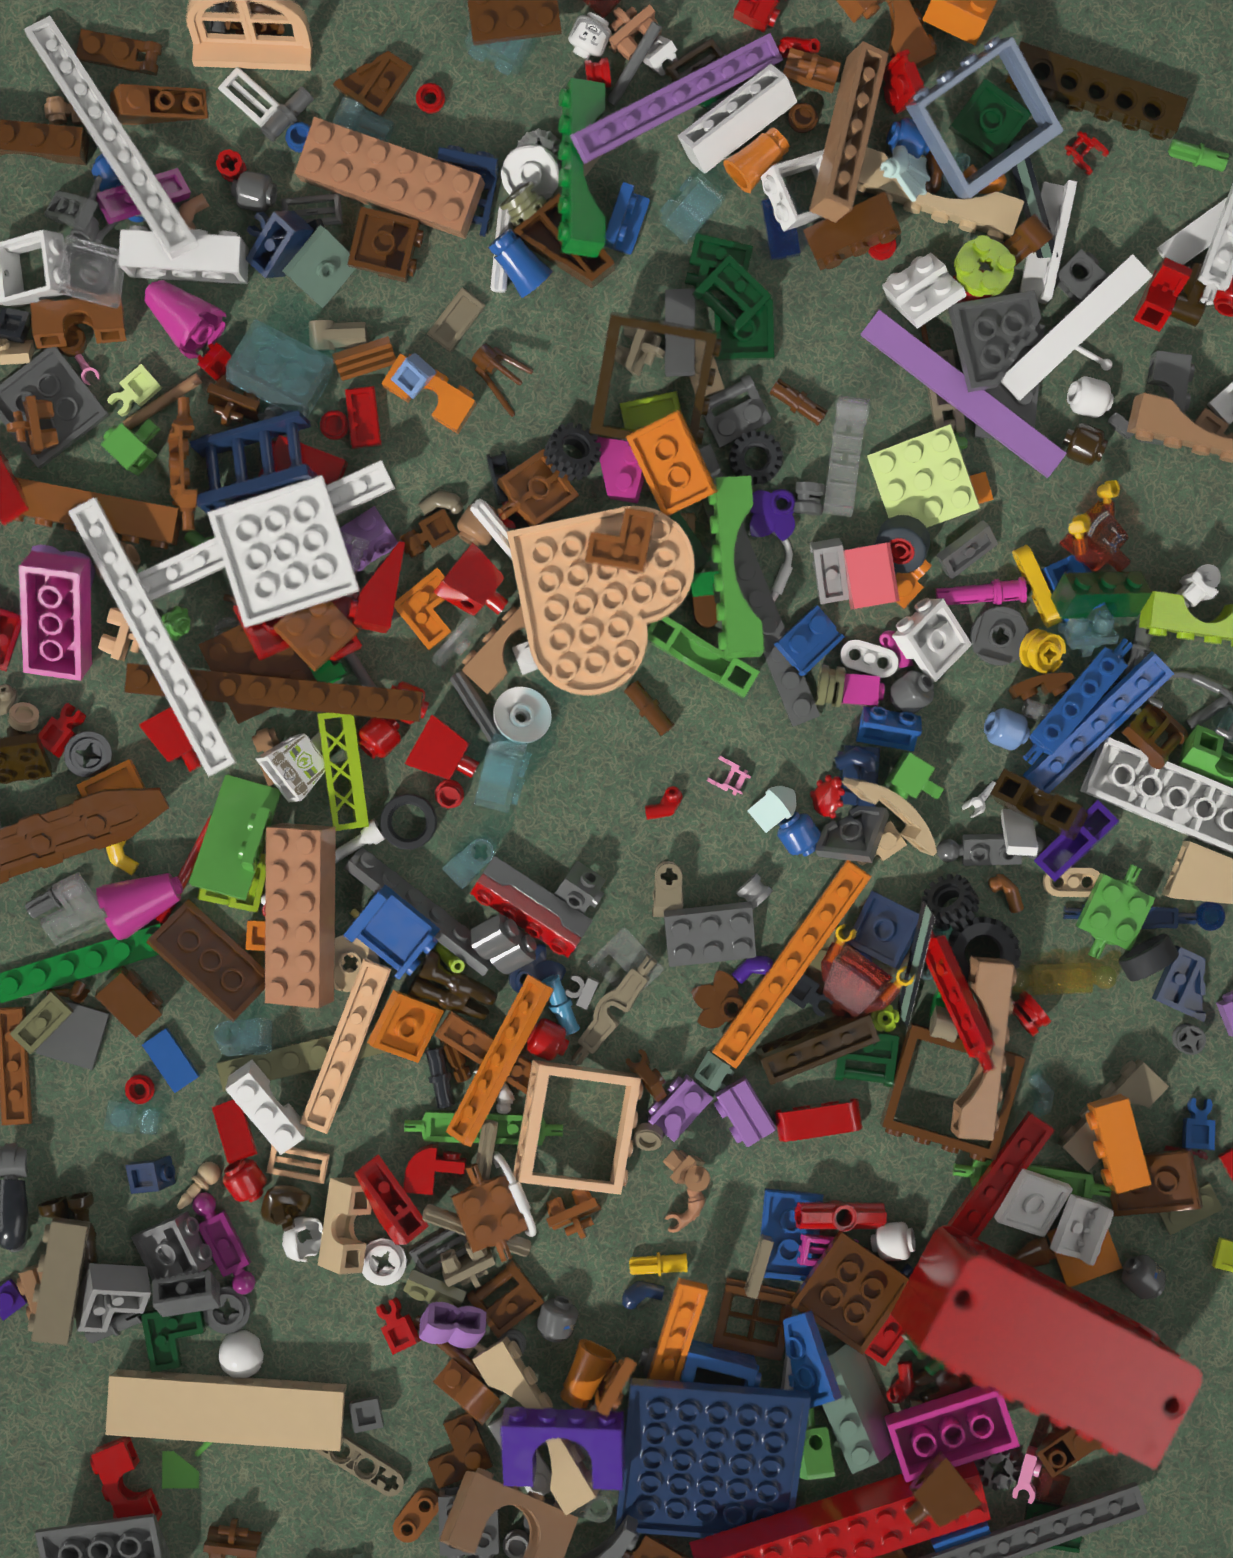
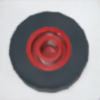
[874,515,930,573]

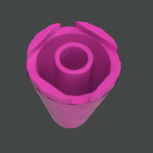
[145,280,226,359]
[96,873,184,940]

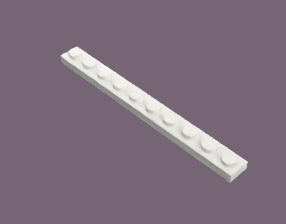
[24,16,198,260]
[137,460,395,602]
[68,497,237,776]

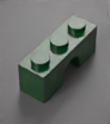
[1051,571,1152,619]

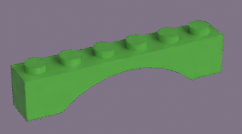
[708,476,764,658]

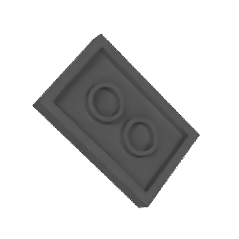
[663,901,756,967]

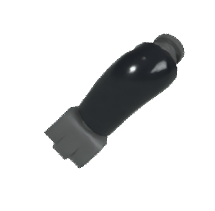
[0,1143,28,1252]

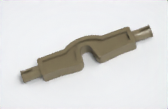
[571,955,657,1065]

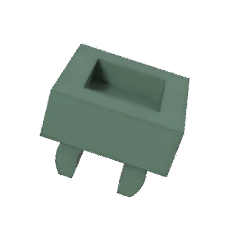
[694,1051,734,1091]

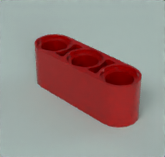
[774,1098,863,1142]

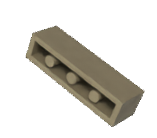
[28,1217,91,1346]

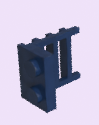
[437,145,500,237]

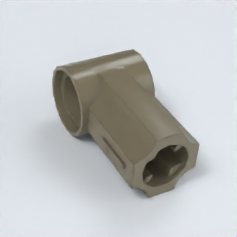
[308,320,368,354]

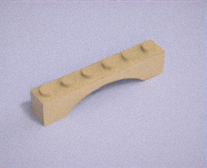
[856,147,1024,242]
[473,1336,600,1515]

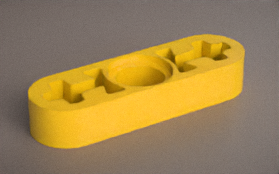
[1012,545,1062,628]

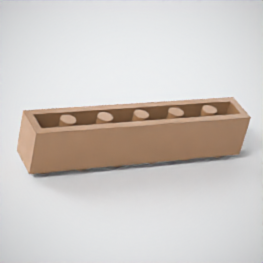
[810,41,889,223]

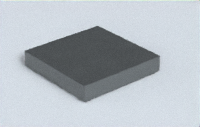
[36,999,110,1070]

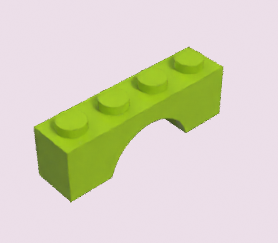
[1139,591,1233,647]

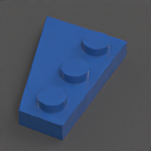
[783,1310,842,1408]

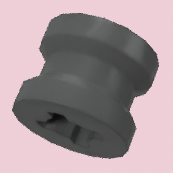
[1172,1023,1206,1055]

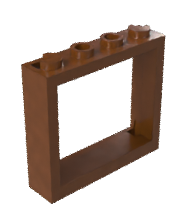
[880,1022,1026,1162]

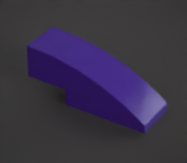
[1034,800,1119,882]

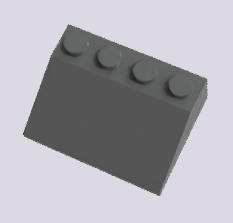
[35,1513,171,1558]

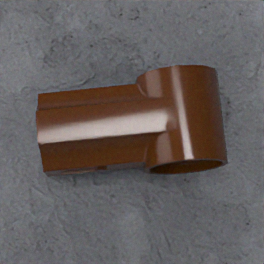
[1003,213,1054,267]

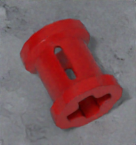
[216,149,247,182]

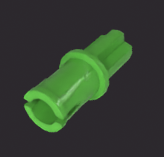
[1168,139,1229,172]

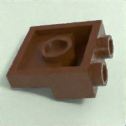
[347,207,424,283]

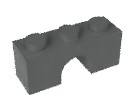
[1139,350,1195,445]

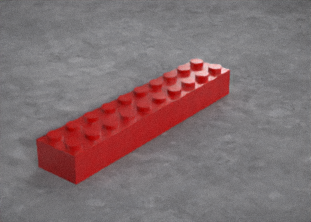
[689,1461,991,1558]

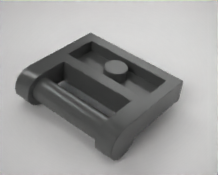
[703,374,772,448]

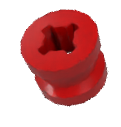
[584,57,611,88]

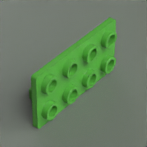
[189,775,281,900]

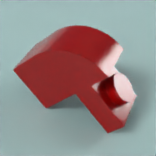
[1133,257,1192,332]
[403,1144,467,1195]

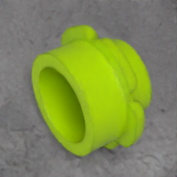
[871,1003,900,1032]

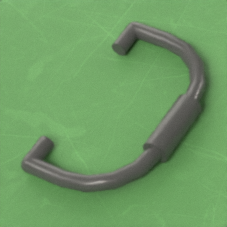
[1146,670,1233,740]

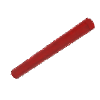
[155,815,211,924]

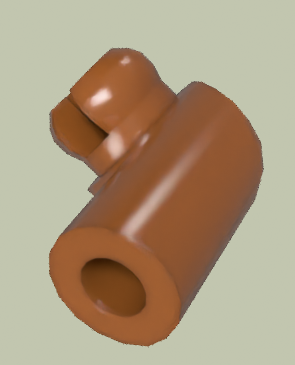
[988,874,1024,913]

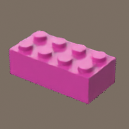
[19,551,92,681]
[884,1385,1019,1482]

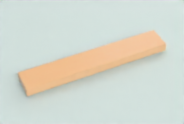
[300,958,392,1134]

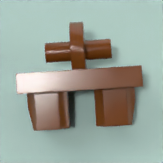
[783,48,841,93]
[6,396,58,455]
[546,1189,602,1239]

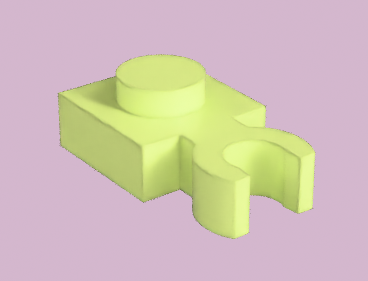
[107,364,163,416]

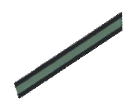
[1007,141,1059,258]
[898,901,935,1027]

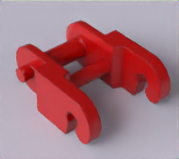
[1064,131,1109,175]

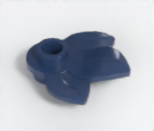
[509,944,566,1002]

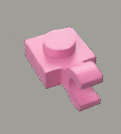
[1013,1446,1042,1504]

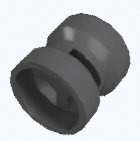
[793,482,825,515]

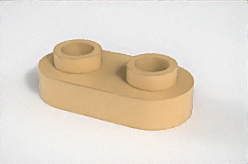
[1042,867,1100,897]

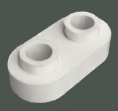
[840,640,898,678]

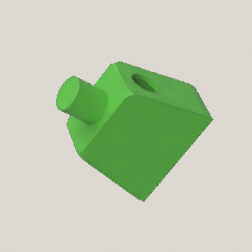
[799,1407,835,1480]

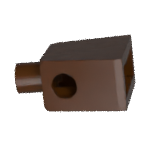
[904,1451,982,1527]

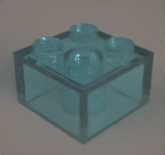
[474,733,531,813]

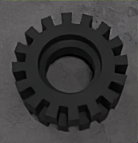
[544,422,601,481]
[729,430,783,485]
[921,874,980,931]

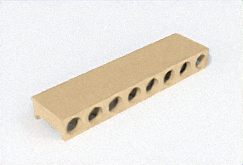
[106,1369,347,1451]

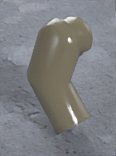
[418,491,463,516]
[0,684,16,716]

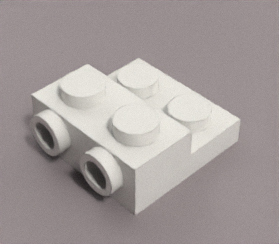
[882,252,967,329]
[892,598,972,682]

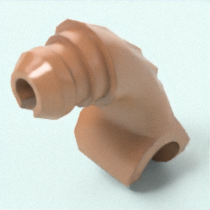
[664,1188,706,1233]

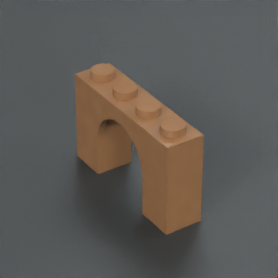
[439,1468,578,1558]

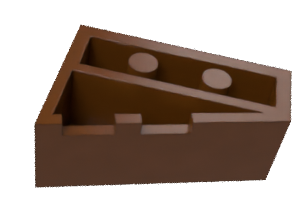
[513,193,615,289]

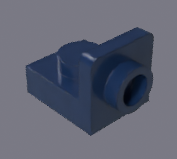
[125,1155,176,1194]

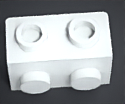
[1050,1194,1114,1266]

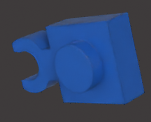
[1182,1098,1215,1150]

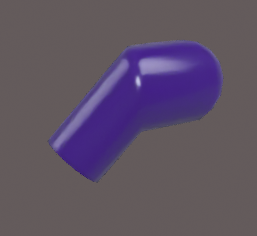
[732,956,773,984]

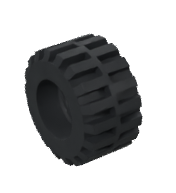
[947,917,1021,984]

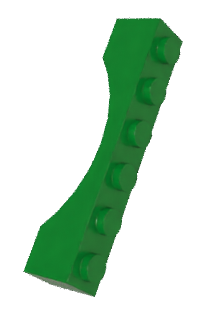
[558,77,605,258]

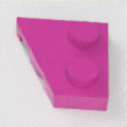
[596,437,645,503]

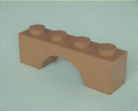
[462,606,526,695]

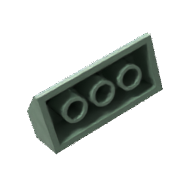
[822,1341,894,1474]

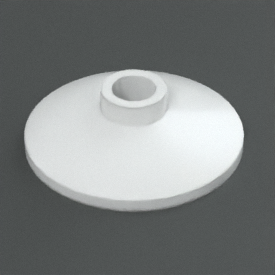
[493,687,552,743]

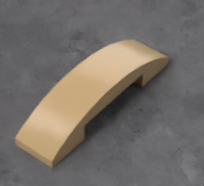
[842,777,937,856]

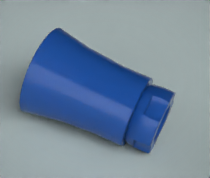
[488,228,553,298]

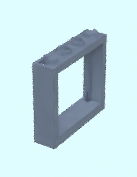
[905,36,1064,199]

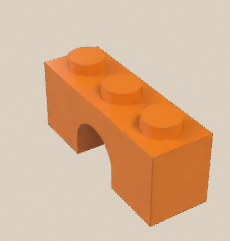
[381,353,477,434]

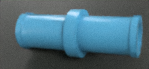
[542,975,580,1035]

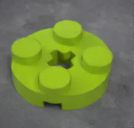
[954,235,1016,297]

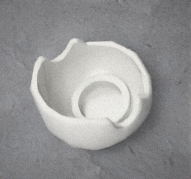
[282,1216,323,1262]
[219,1330,264,1378]

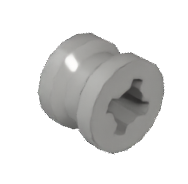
[736,873,773,909]

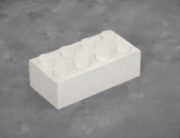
[119,226,249,284]

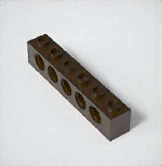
[1005,41,1189,141]

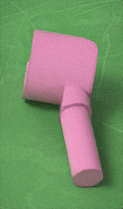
[75,354,100,385]

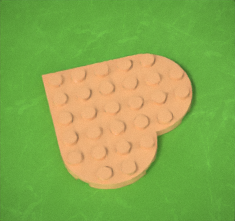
[507,506,695,696]

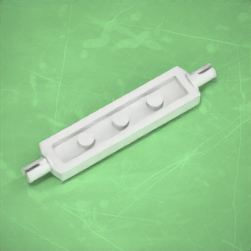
[1197,183,1233,305]

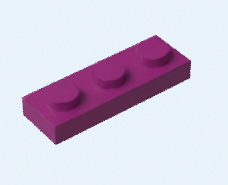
[96,168,191,224]

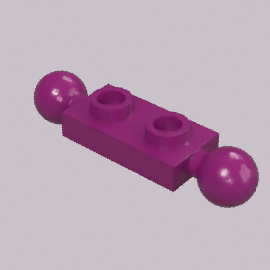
[192,1192,256,1295]

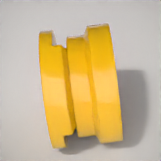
[1019,629,1066,674]

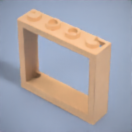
[513,1060,643,1195]

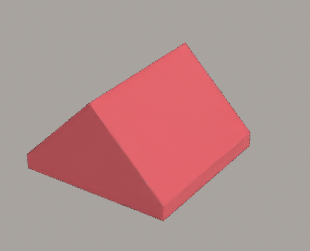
[843,542,900,609]

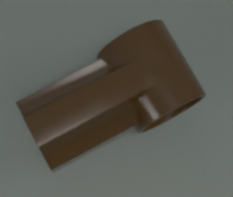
[1170,263,1206,327]

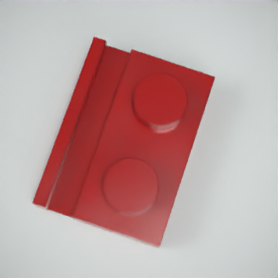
[883,49,925,115]

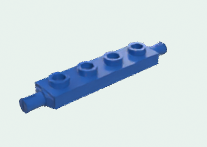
[1023,638,1133,765]

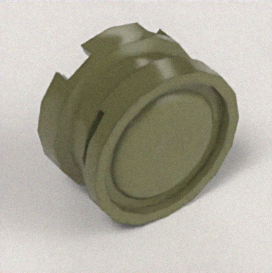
[499,181,547,226]
[815,664,845,708]

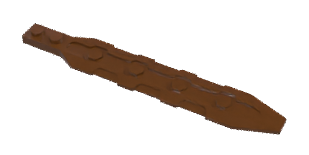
[0,788,169,884]

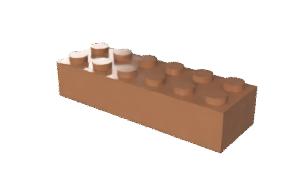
[294,117,485,239]
[265,823,336,1008]

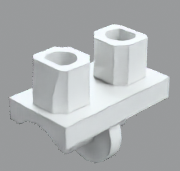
[1176,564,1221,608]

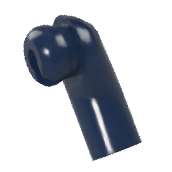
[622,1281,665,1310]

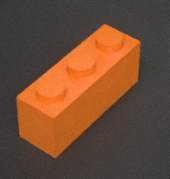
[1086,1094,1151,1194]

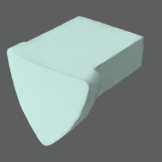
[747,786,796,833]

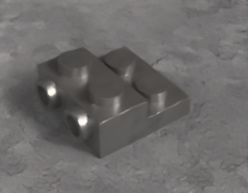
[131,1211,213,1281]

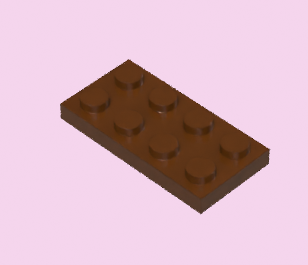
[146,899,265,1022]

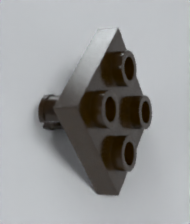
[0,726,52,784]

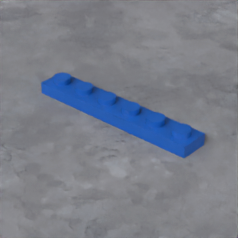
[1023,651,1174,794]

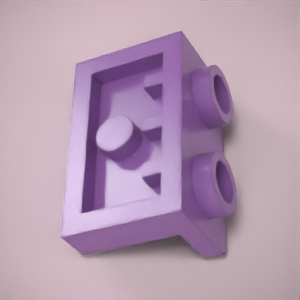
[648,1074,713,1142]

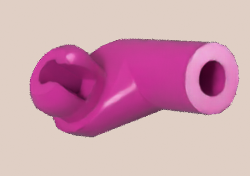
[879,630,913,668]

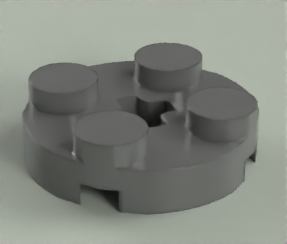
[970,607,1030,666]

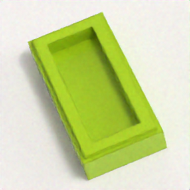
[620,391,682,430]

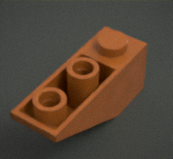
[109,84,208,125]

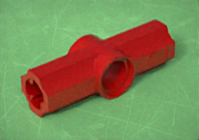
[794,1200,887,1232]

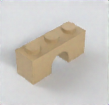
[318,1177,372,1274]

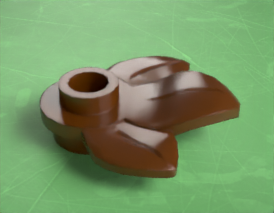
[691,970,746,1029]

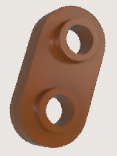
[393,1488,439,1543]

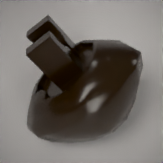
[260,1184,311,1232]

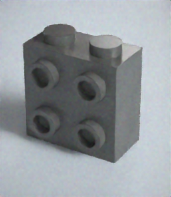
[438,1487,500,1558]

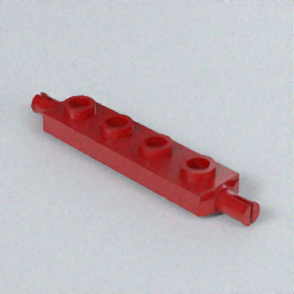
[925,931,996,1073]

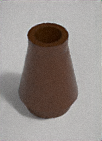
[1010,1237,1056,1267]

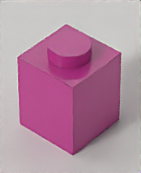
[841,674,884,706]

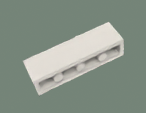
[678,64,797,174]

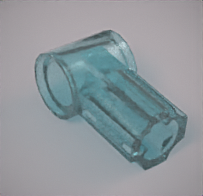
[332,97,394,142]

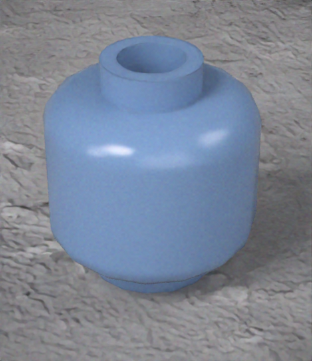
[984,708,1030,750]

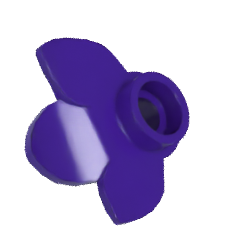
[749,489,796,541]

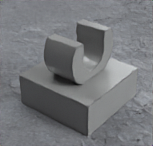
[565,975,599,1010]

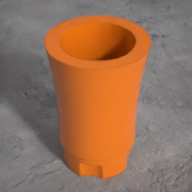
[723,127,790,193]
[560,1339,616,1409]

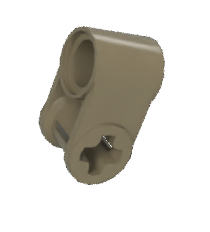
[652,861,683,917]

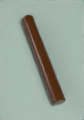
[413,1315,482,1380]

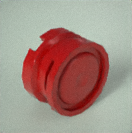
[1012,990,1051,1037]

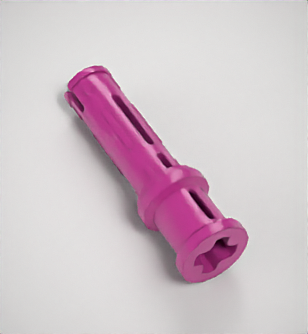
[935,576,1027,605]

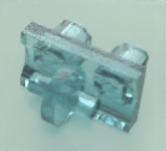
[1057,610,1119,657]

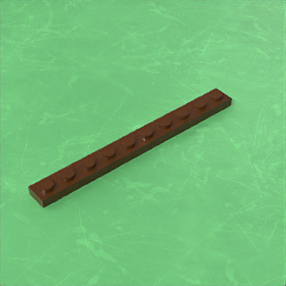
[124,663,423,722]

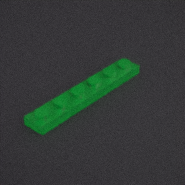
[0,923,162,1003]

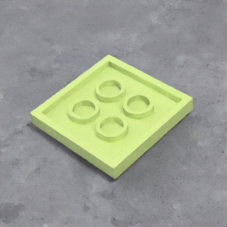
[867,424,981,528]

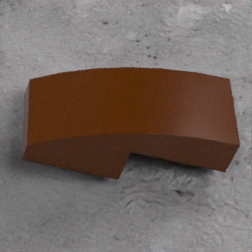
[1008,672,1075,701]

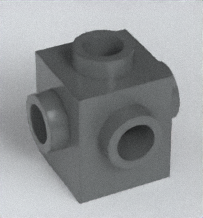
[554,861,606,914]

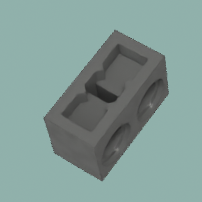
[1055,249,1111,306]

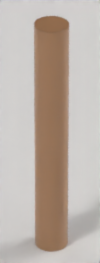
[123,373,203,430]

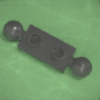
[937,833,1048,866]

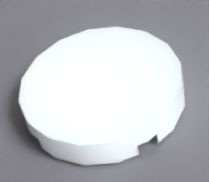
[501,143,560,200]

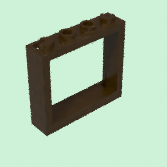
[590,311,721,445]

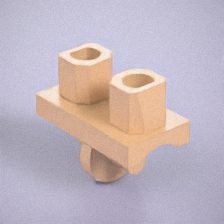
[98,607,140,661]

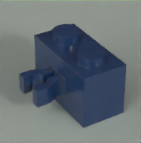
[245,211,314,278]

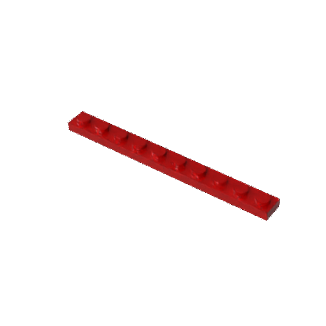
[864,1111,1055,1366]

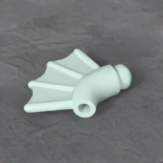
[880,145,930,202]

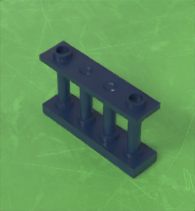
[190,410,318,514]

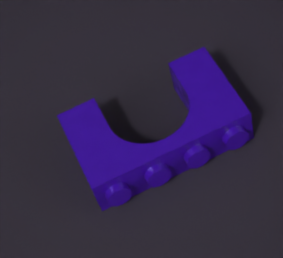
[501,1407,625,1490]

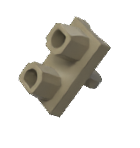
[615,317,665,377]
[440,1241,496,1289]

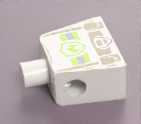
[255,733,330,802]

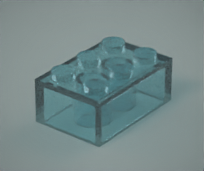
[226,319,334,418]

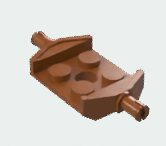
[167,397,197,530]

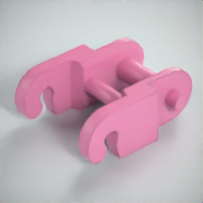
[706,756,751,796]

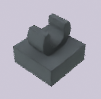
[349,1395,384,1433]

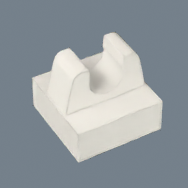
[643,35,677,76]

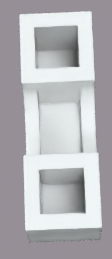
[225,1060,306,1155]

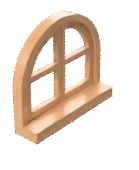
[187,0,313,71]

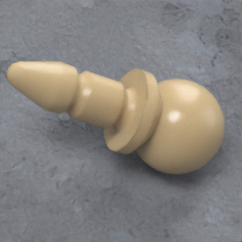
[177,1162,221,1209]

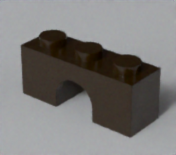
[990,769,1088,841]

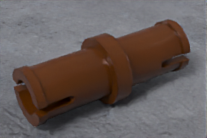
[769,378,828,426]
[623,680,675,737]

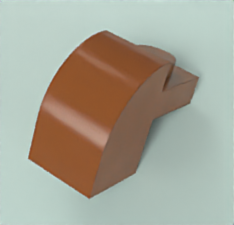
[433,1359,501,1425]

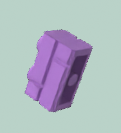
[714,1076,777,1147]

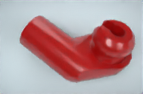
[645,786,683,820]

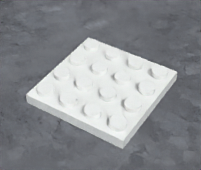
[208,476,360,628]

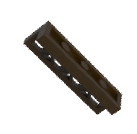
[755,1004,880,1085]

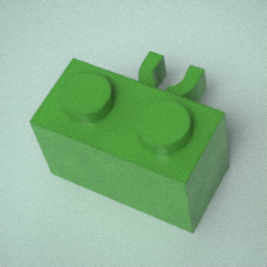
[101,419,161,476]
[884,752,944,800]

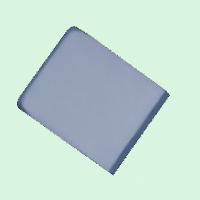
[391,353,436,399]

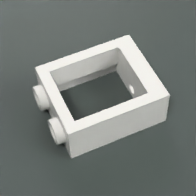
[760,150,824,232]
[0,230,71,307]

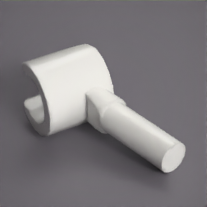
[962,781,996,818]

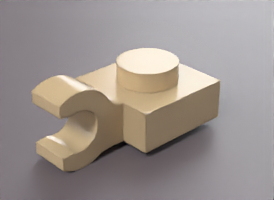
[857,821,907,866]

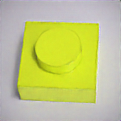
[1212,1237,1233,1272]

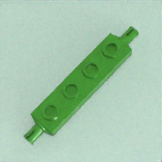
[404,1111,563,1145]
[952,1158,1111,1201]

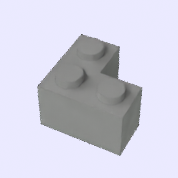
[75,1263,151,1333]

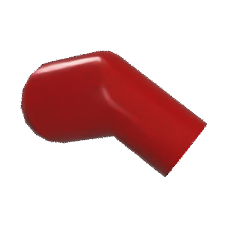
[777,36,821,58]
[886,1361,915,1404]

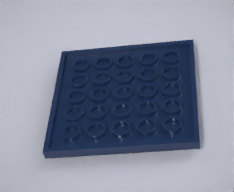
[615,1378,811,1538]

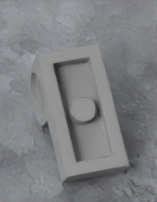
[810,538,849,604]

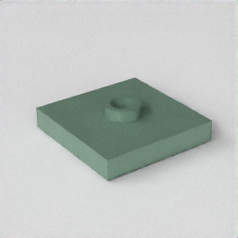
[283,225,356,308]

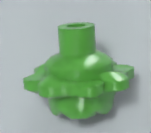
[161,606,191,641]

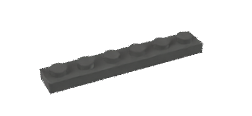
[344,847,493,976]

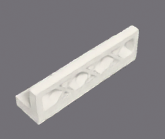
[1019,180,1077,304]

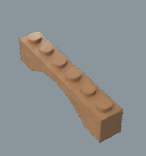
[1127,393,1233,463]
[950,956,1017,1141]

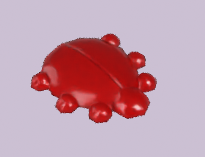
[810,775,845,819]

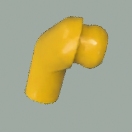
[106,841,140,876]

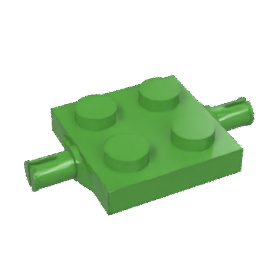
[1075,864,1155,959]

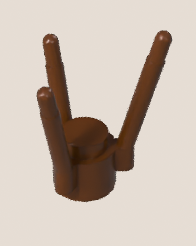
[472,343,533,417]

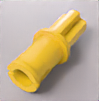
[629,1252,688,1276]

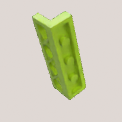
[317,713,369,831]

